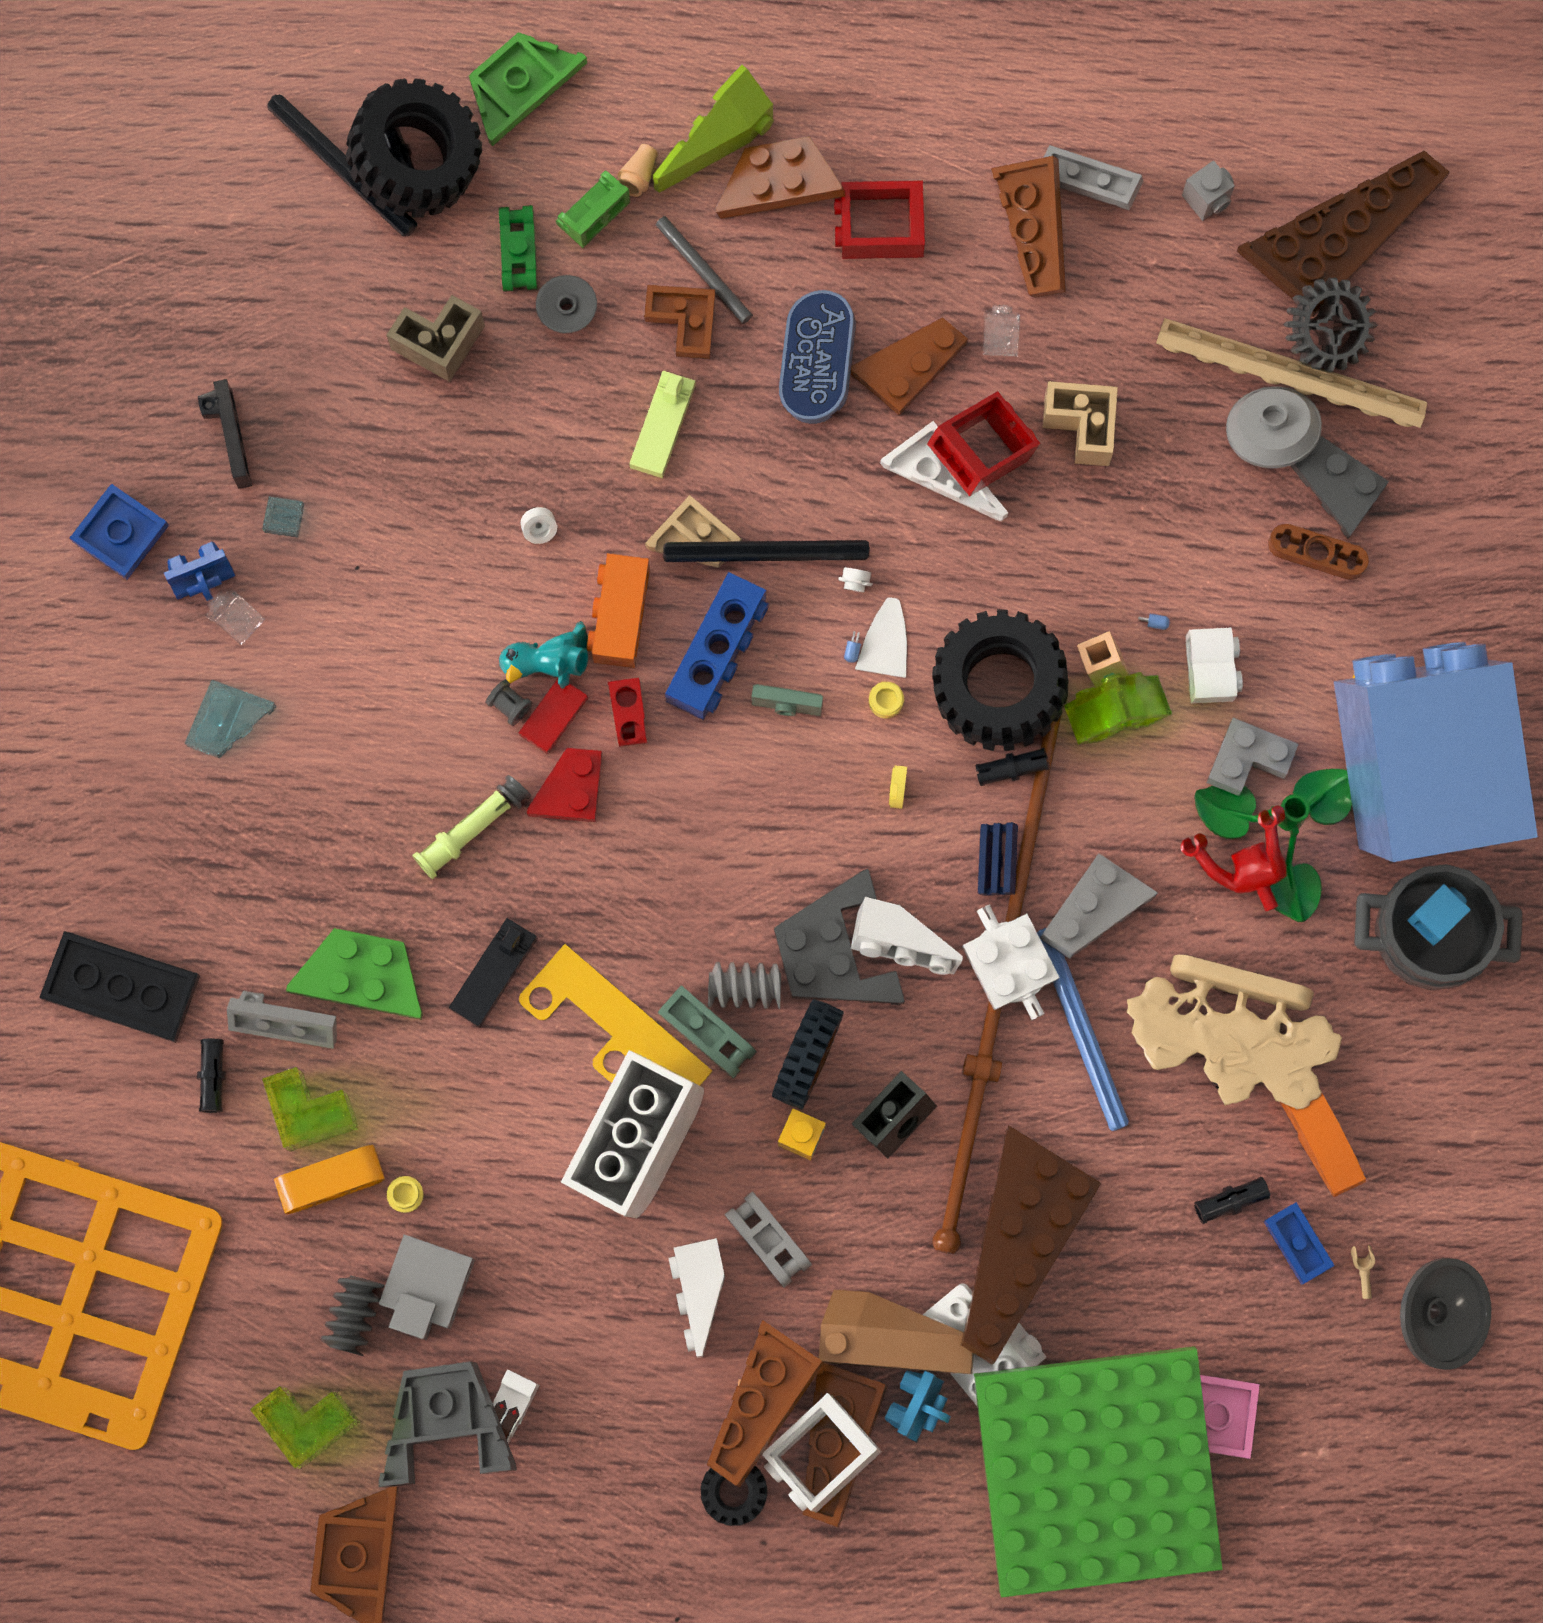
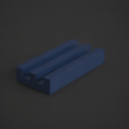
[978,822,1018,896]

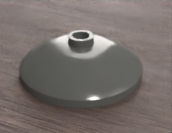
[1400,1258,1492,1370]

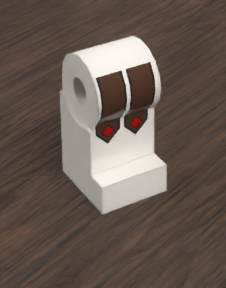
[493,1369,540,1444]

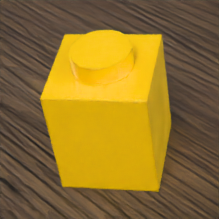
[778,1108,826,1161]

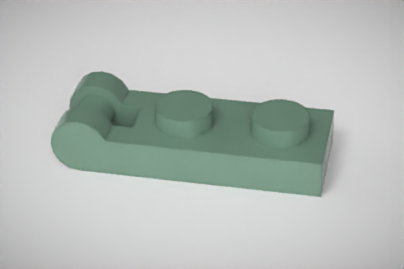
[658,985,757,1079]

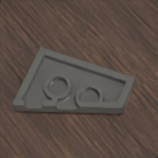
[1291,436,1389,539]

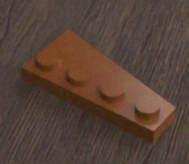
[991,156,1066,298]
[707,1320,824,1488]
[802,1363,888,1528]

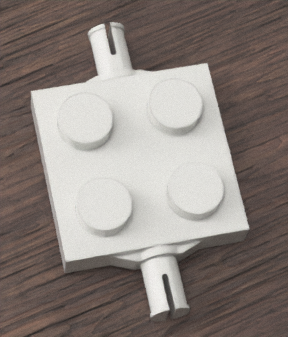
[962,904,1060,1020]

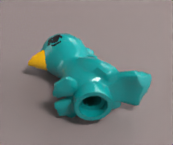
[499,621,588,688]

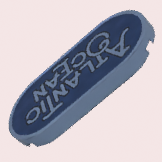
[779,290,856,424]

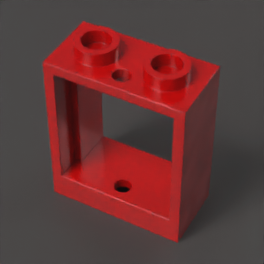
[834,180,925,259]
[927,391,1041,497]

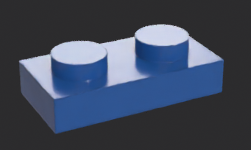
[1263,1202,1335,1285]

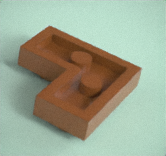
[644,285,716,359]

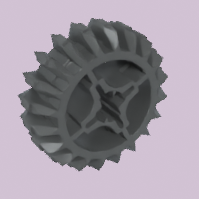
[1283,278,1378,372]

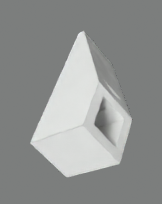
[851,897,963,975]
[669,1238,725,1358]

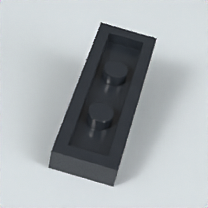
[198,379,252,489]
[449,918,538,1028]

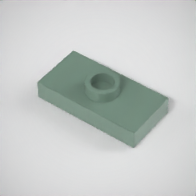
[751,684,823,716]

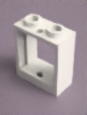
[762,1393,882,1513]

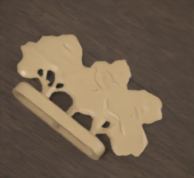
[1127,955,1342,1109]

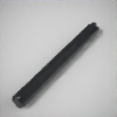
[267,94,418,237]
[663,540,870,562]

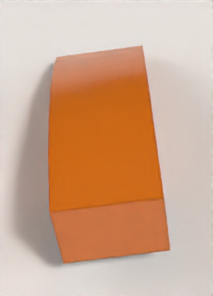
[1280,1093,1366,1197]

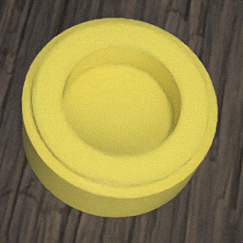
[869,682,904,719]

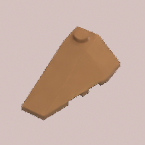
[818,1290,974,1374]

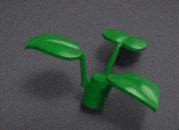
[1194,769,1352,922]

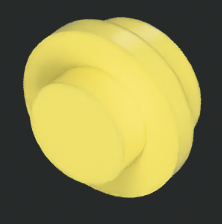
[387,1176,424,1213]

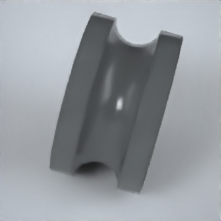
[496,775,531,809]

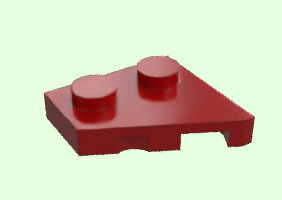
[527,748,603,822]

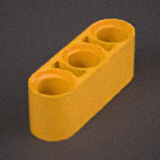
[274,1145,385,1215]

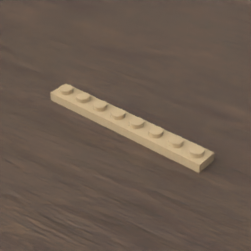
[1156,318,1427,428]

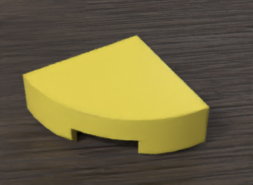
[889,765,907,809]

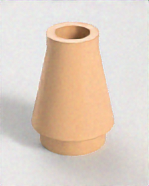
[617,144,658,197]

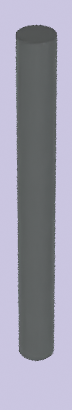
[656,216,753,324]

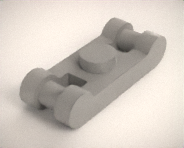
[724,1191,812,1288]

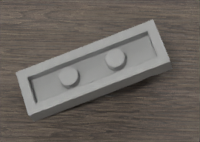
[1043,145,1143,210]
[227,990,337,1049]

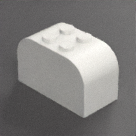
[561,1050,704,1218]

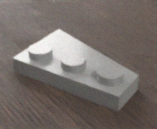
[1040,853,1158,959]

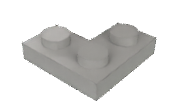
[1206,718,1299,796]

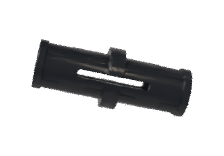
[975,748,1050,786]
[197,1038,226,1113]
[1194,1177,1270,1224]

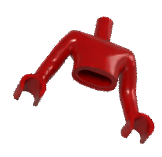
[1181,805,1287,912]

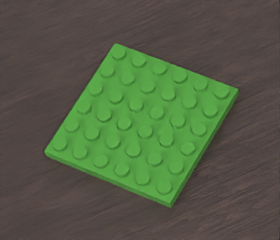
[974,1346,1223,1597]

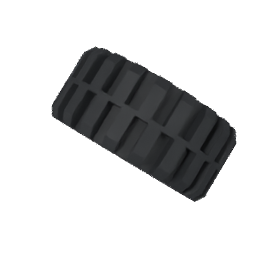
[346,78,482,218]
[932,609,1069,751]

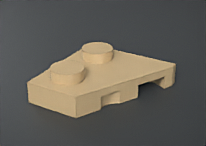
[645,495,742,568]

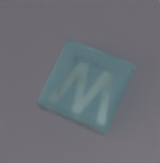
[262,496,304,538]

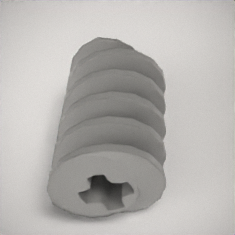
[708,962,781,1009]

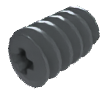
[320,1275,385,1356]

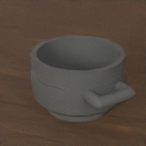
[1354,864,1523,991]

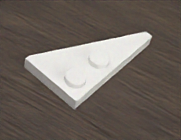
[880,421,1008,522]

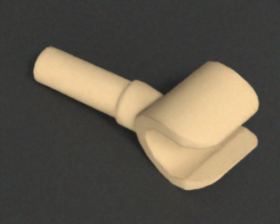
[1351,1245,1375,1299]

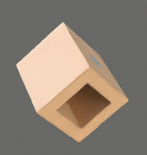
[1077,631,1131,691]

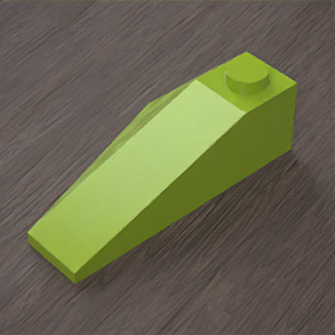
[653,65,774,193]

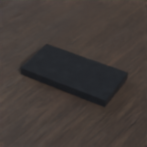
[39,931,200,1043]

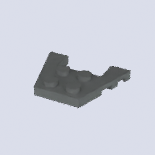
[774,869,905,1005]
[378,1361,517,1488]

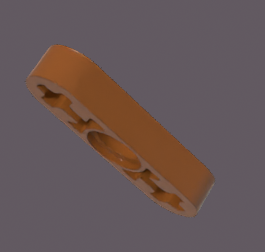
[1268,524,1369,580]

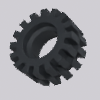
[700,1466,767,1526]

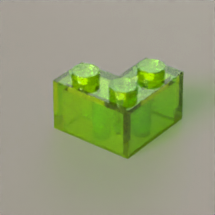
[1064,672,1172,744]
[262,1067,359,1152]
[250,1386,360,1469]

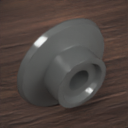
[536,275,597,333]

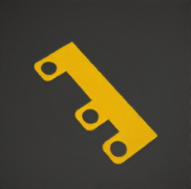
[519,944,712,1086]

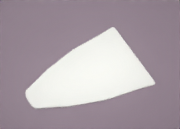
[855,598,907,678]

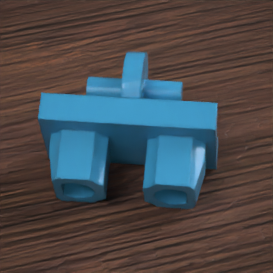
[885,1370,951,1442]

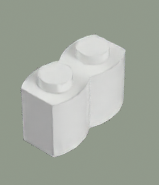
[1186,628,1243,704]

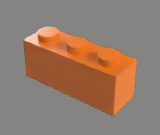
[587,553,650,668]

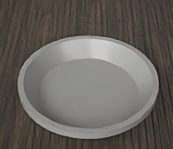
[1226,386,1322,468]

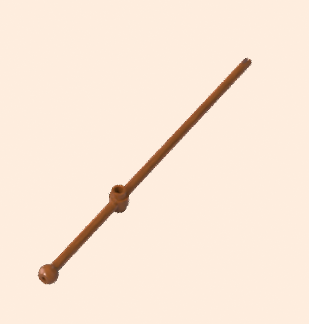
[932,717,1061,1254]

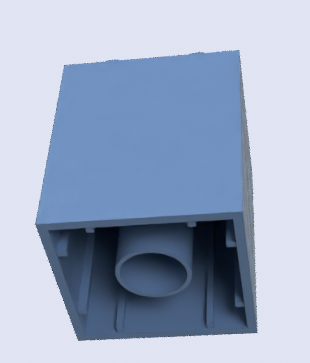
[1334,642,1538,862]

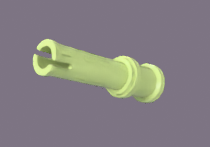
[412,790,511,879]

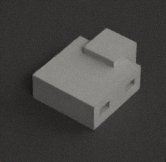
[379,1234,475,1341]

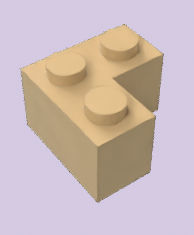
[1042,381,1118,466]

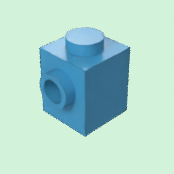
[1407,884,1471,946]

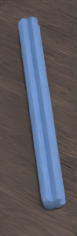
[1037,928,1129,1131]

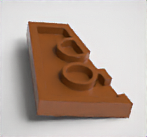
[851,317,968,416]

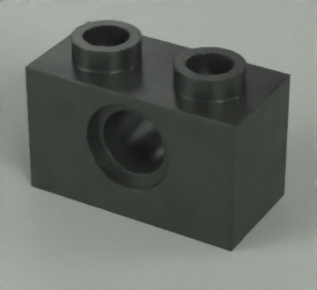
[852,1071,937,1159]

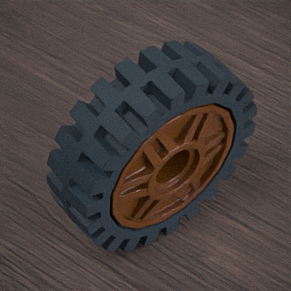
[772,999,844,1110]

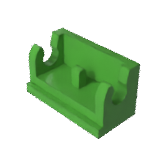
[556,170,630,248]

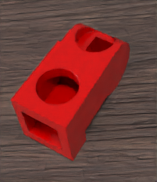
[608,677,647,747]

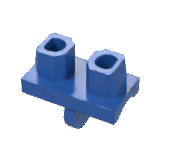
[164,542,235,601]

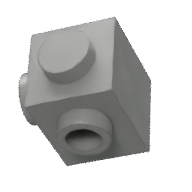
[1182,160,1235,221]

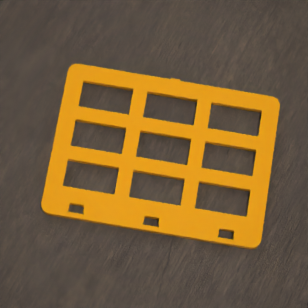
[0,1142,223,1450]

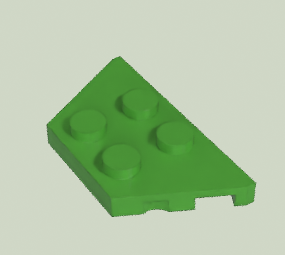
[469,32,587,146]
[286,928,423,1020]

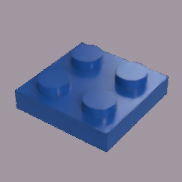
[69,484,169,580]

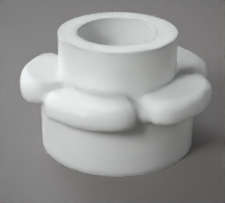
[838,567,873,592]

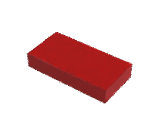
[518,677,588,754]

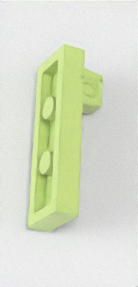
[630,371,696,478]

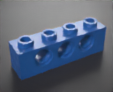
[665,572,769,720]

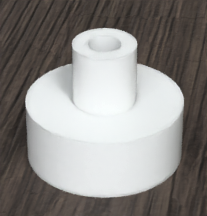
[521,507,557,544]

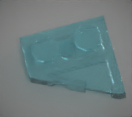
[185,680,276,758]

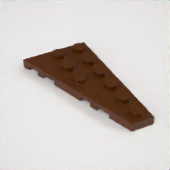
[1236,151,1450,317]
[961,1125,1101,1365]

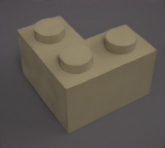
[386,295,485,382]

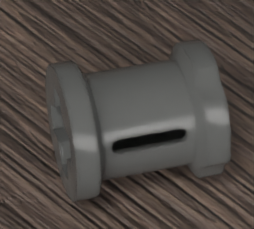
[485,679,533,726]

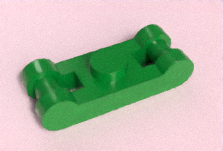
[499,205,538,292]

